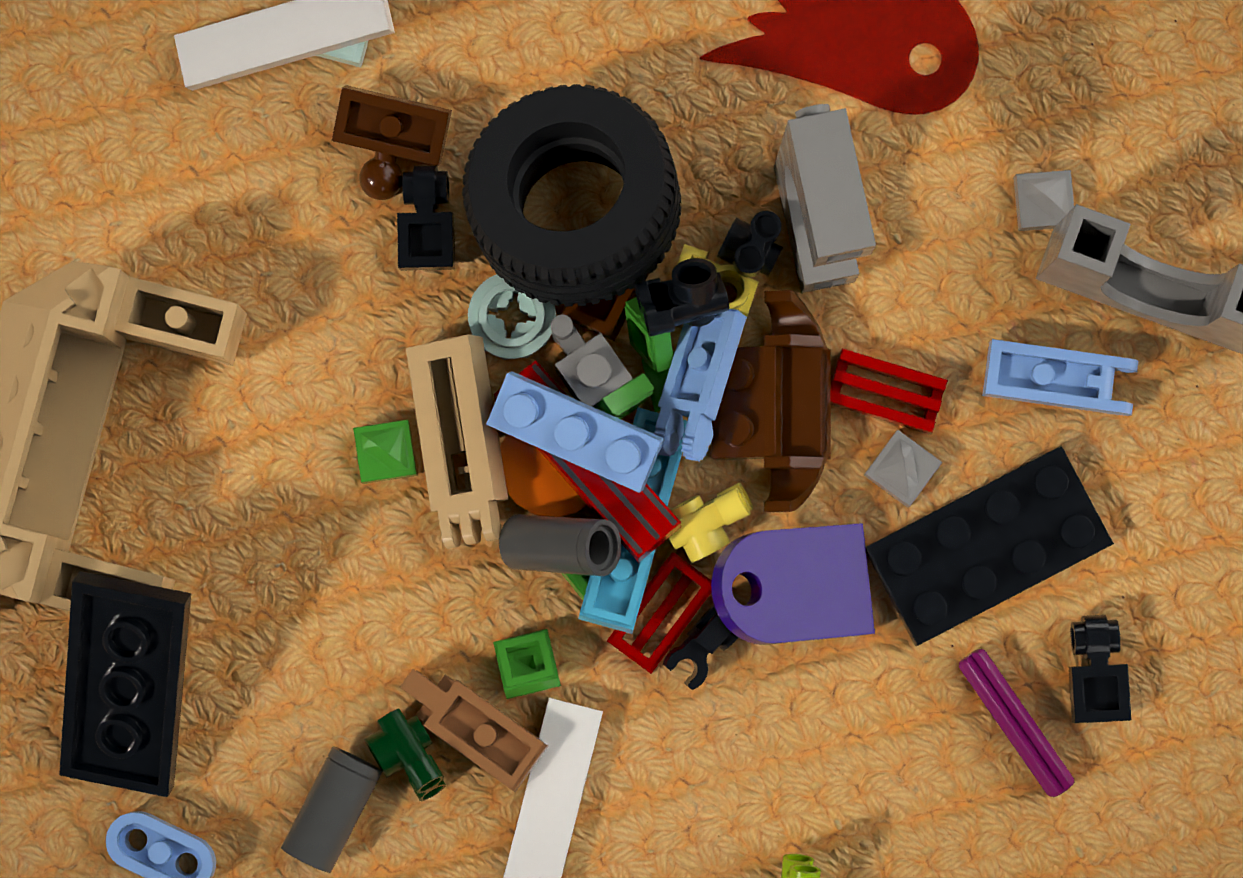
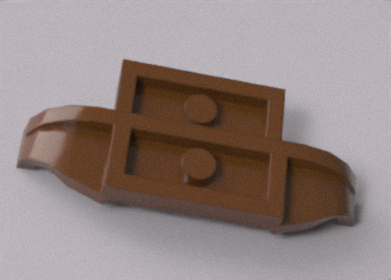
[711,290,831,512]

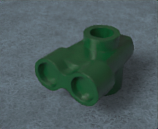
[364,709,446,801]

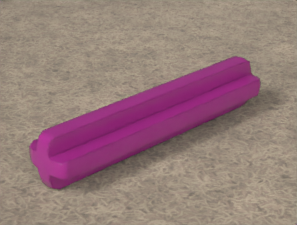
[959,649,1075,797]

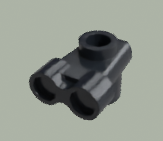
[717,211,783,277]
[635,258,729,337]

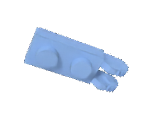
[653,309,747,462]

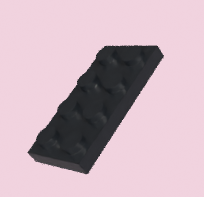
[866,446,1114,646]
[59,571,191,797]

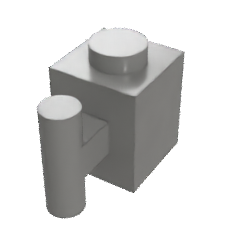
[551,314,633,407]

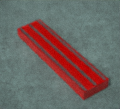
[493,360,681,563]

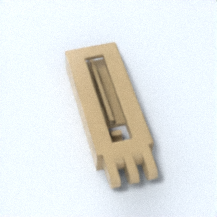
[406,334,508,549]

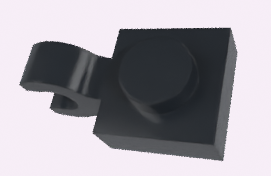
[663,604,739,690]

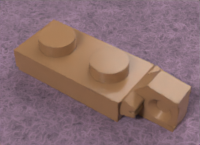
[400,669,548,792]

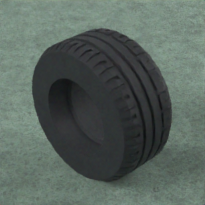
[462,84,681,307]

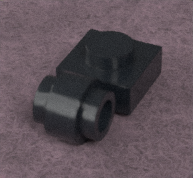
[397,166,455,271]
[1068,615,1131,723]

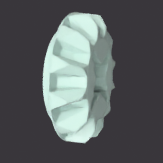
[468,274,556,360]

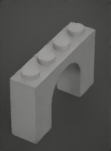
[774,104,876,293]
[1036,204,1243,354]

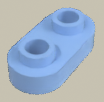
[106,811,216,878]

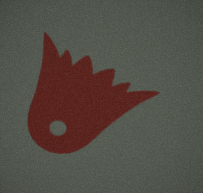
[700,0,979,115]

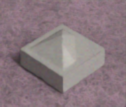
[1013,170,1074,231]
[864,430,942,508]

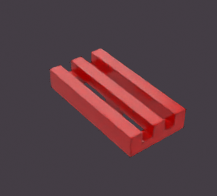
[830,348,948,434]
[607,552,712,674]

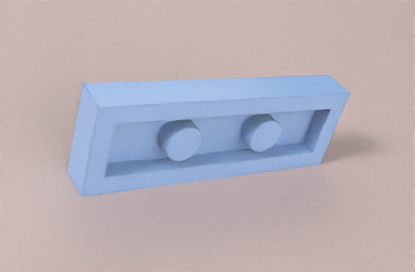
[486,371,664,493]

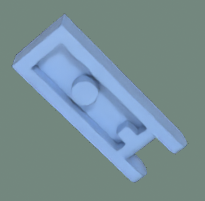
[982,339,1139,416]

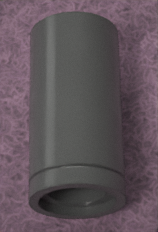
[499,514,621,576]
[281,746,383,873]

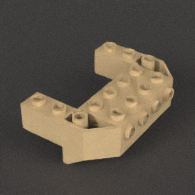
[0,261,247,611]

